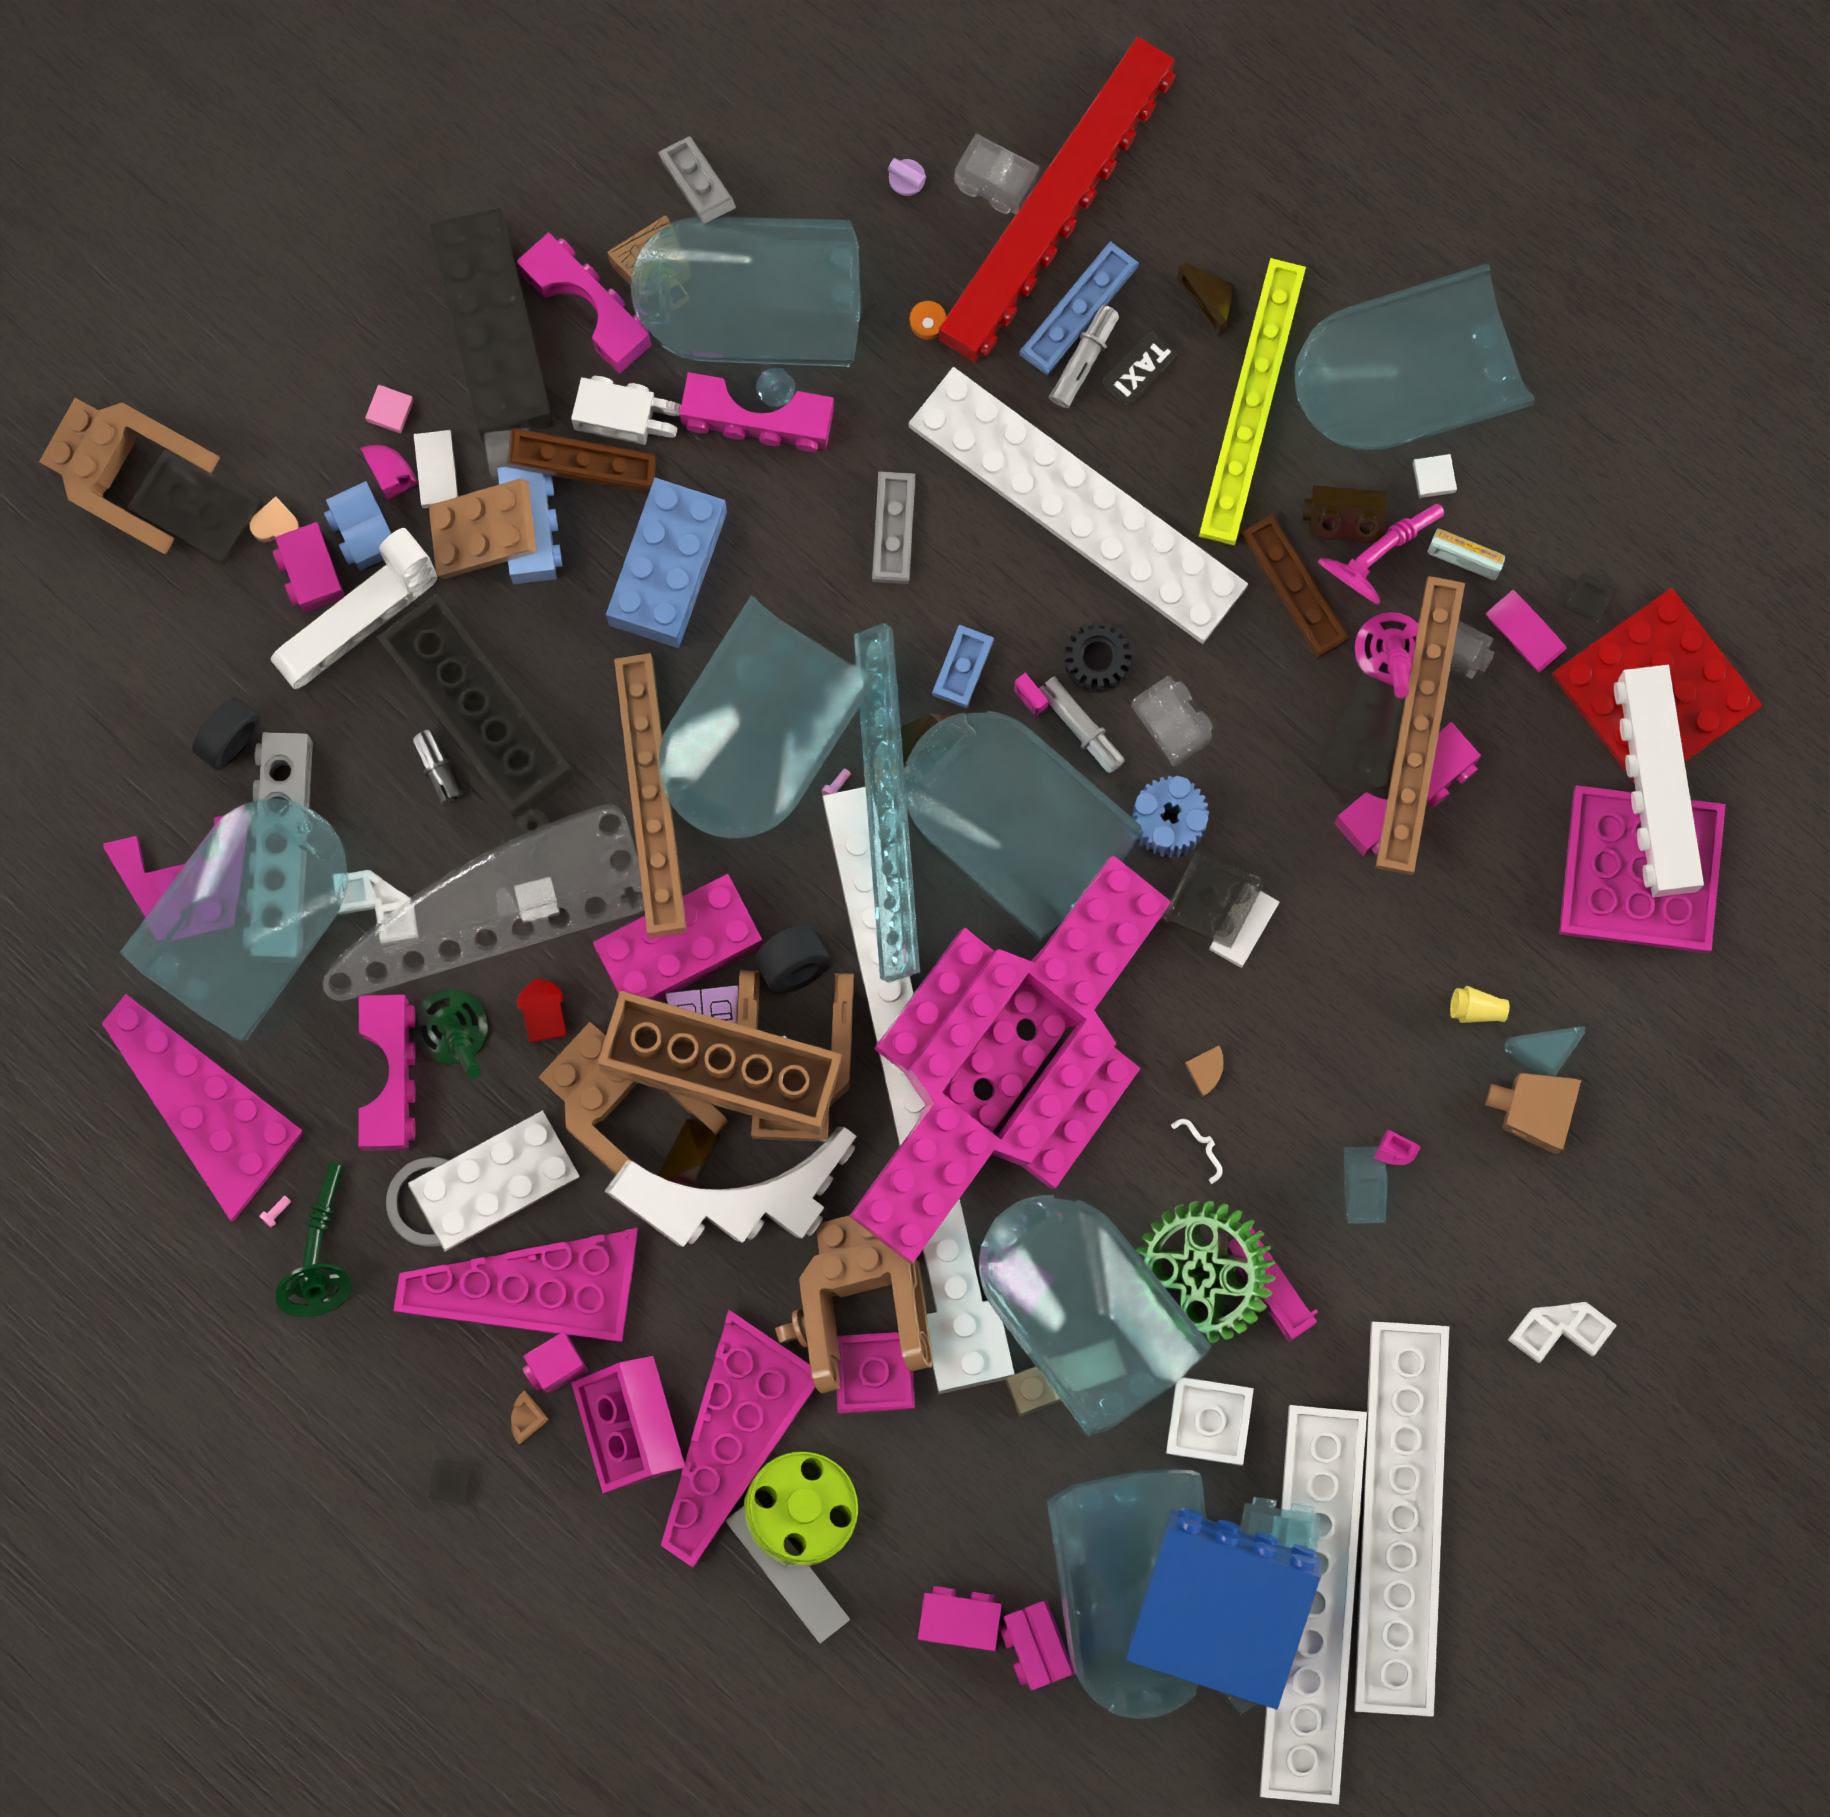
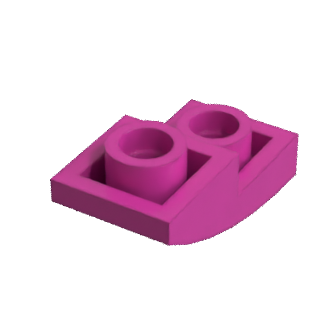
[1485,590,1567,673]

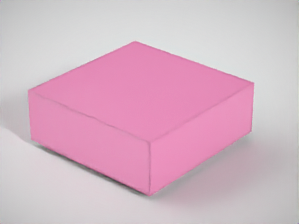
[365,385,414,434]

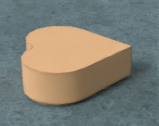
[250,497,300,542]

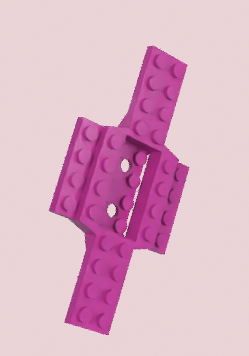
[849,855,1171,1263]

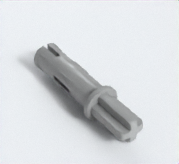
[1048,305,1119,408]
[1039,676,1124,773]

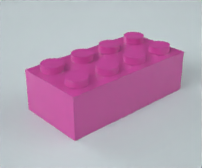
[593,874,763,1001]

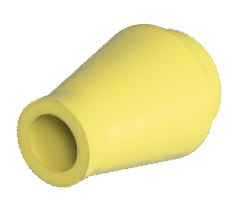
[1450,986,1509,1023]

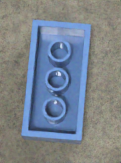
[606,478,727,648]

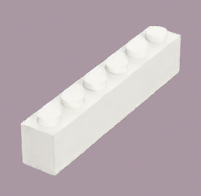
[1614,665,1704,897]

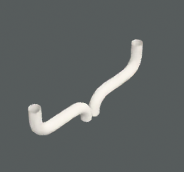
[1171,1119,1222,1184]

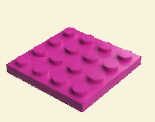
[1559,785,1726,954]

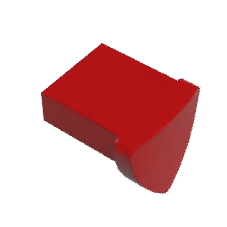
[517,978,567,1043]

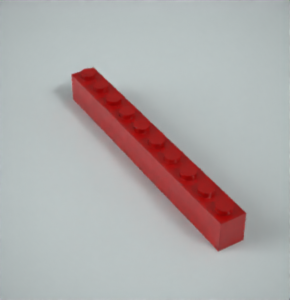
[939,37,1176,363]

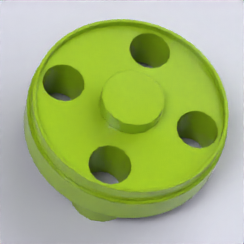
[744,1452,858,1567]

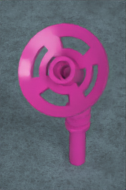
[1318,504,1444,605]
[1355,612,1418,698]

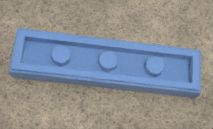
[1019,241,1139,376]

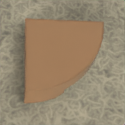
[1185,1046,1224,1097]
[511,1390,550,1445]

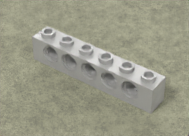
[244,732,313,962]

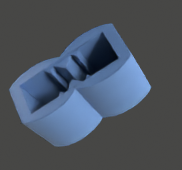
[324,481,392,571]

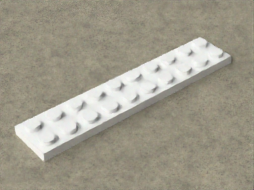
[909,367,1248,644]
[1354,1322,1449,1716]
[1259,1405,1367,1804]

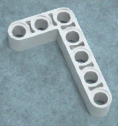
[271,528,437,689]

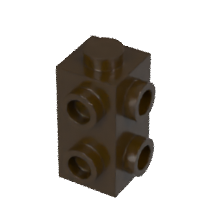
[1302,485,1388,544]

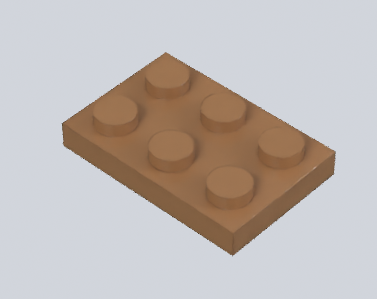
[429,478,537,579]

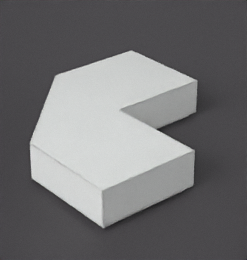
[332,870,419,945]
[1508,1302,1617,1363]

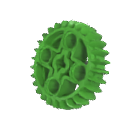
[1133,1201,1276,1343]

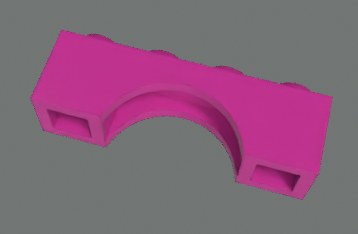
[516,232,651,374]
[680,372,834,452]
[1334,722,1481,857]
[358,995,416,1151]

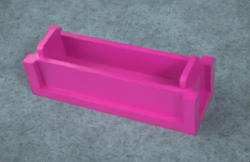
[1227,1228,1318,1342]

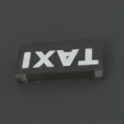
[1101,329,1178,408]

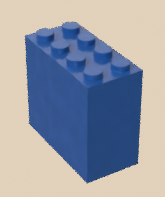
[1126,1508,1321,1710]

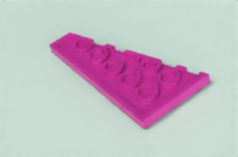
[102,994,305,1222]
[393,1228,639,1343]
[661,1309,816,1568]

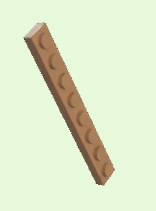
[1375,576,1465,875]
[614,653,687,939]

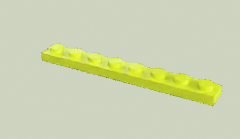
[1199,258,1306,546]

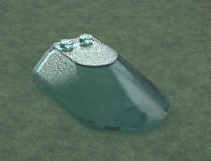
[631,217,861,367]
[1295,263,1535,451]
[658,595,878,839]
[904,711,1142,941]
[120,799,348,1042]
[979,1195,1211,1437]
[1047,1470,1207,1719]

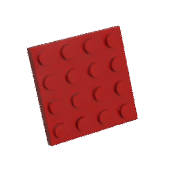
[1551,588,1762,784]

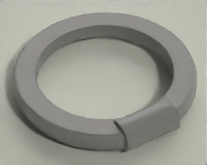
[386,1156,450,1247]

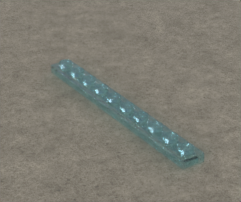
[854,623,920,983]

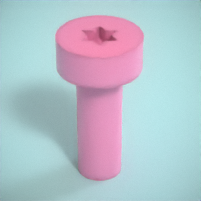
[821,768,851,795]
[259,1195,291,1228]

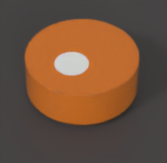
[910,301,946,340]

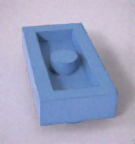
[932,625,994,709]

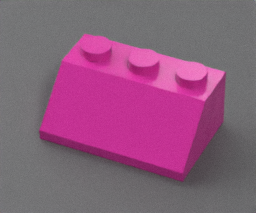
[571,1356,685,1493]

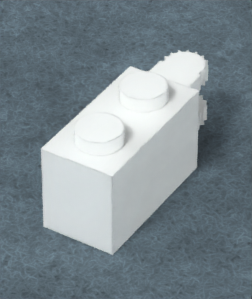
[571,376,681,445]

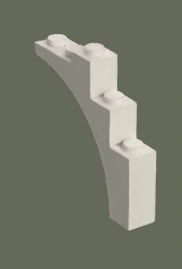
[604,1127,857,1247]

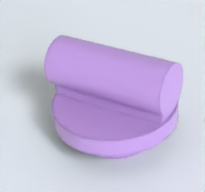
[888,158,926,196]

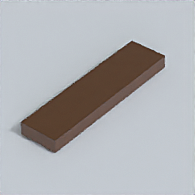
[506,428,656,493]
[1240,514,1349,659]

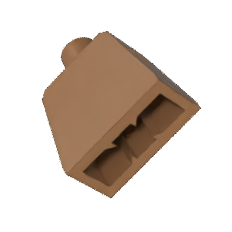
[1485,1073,1581,1154]

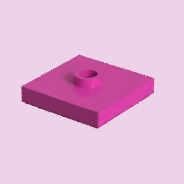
[837,1332,916,1414]

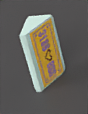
[1427,529,1505,581]

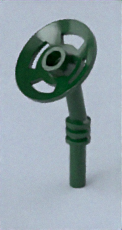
[412,989,488,1078]
[275,1162,352,1318]

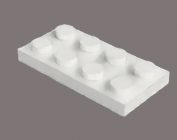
[408,1111,580,1251]

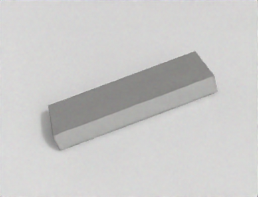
[658,136,736,224]
[872,472,915,584]

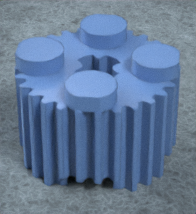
[1132,776,1209,858]

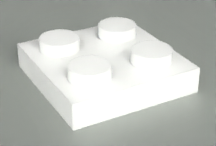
[1166,1377,1254,1466]

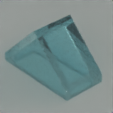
[1504,1026,1585,1077]
[1343,1146,1388,1224]

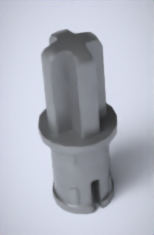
[413,730,463,804]

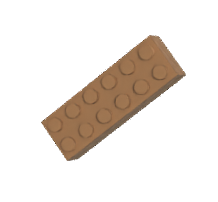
[598,991,842,1135]

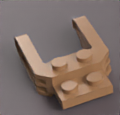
[39,398,220,555]
[737,970,854,1142]
[538,1022,729,1175]
[799,1215,933,1393]

